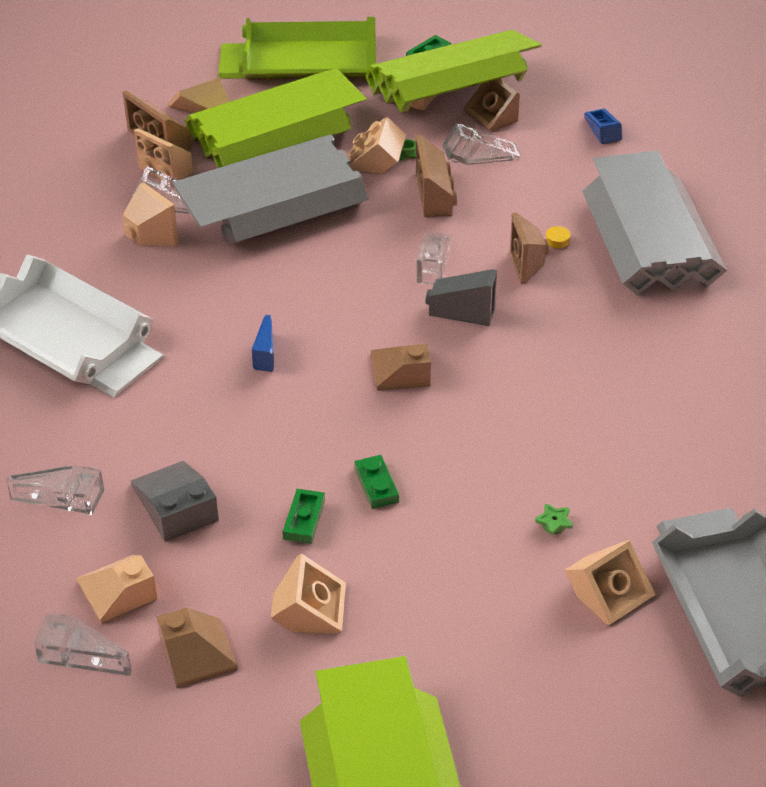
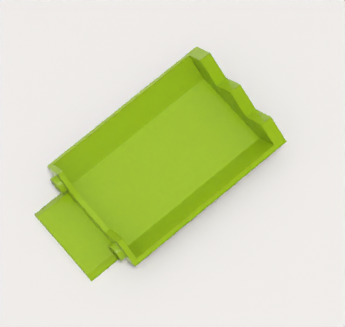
[218,17,376,79]
[365,30,542,113]
[184,68,367,168]
[300,656,461,787]

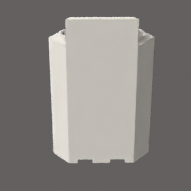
[0,254,166,398]

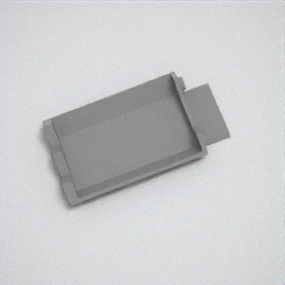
[173,134,369,243]
[582,150,727,295]
[652,508,766,696]

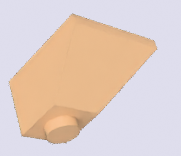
[168,77,230,113]
[123,182,179,246]
[565,540,655,625]
[271,554,346,634]
[76,555,157,624]

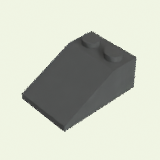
[131,461,219,542]

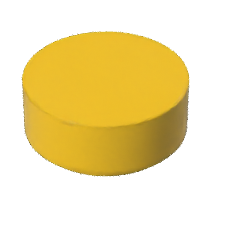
[545,226,571,249]

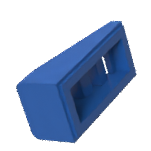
[584,108,622,144]
[252,315,274,372]

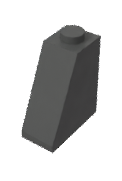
[425,269,497,326]

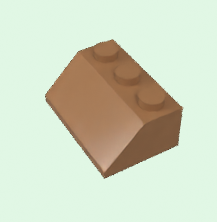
[122,90,191,151]
[415,135,457,217]

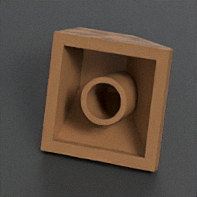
[509,212,549,284]
[371,344,431,391]
[156,608,238,688]

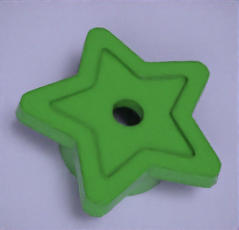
[399,139,416,160]
[535,504,573,535]

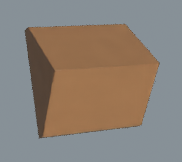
[464,79,520,131]

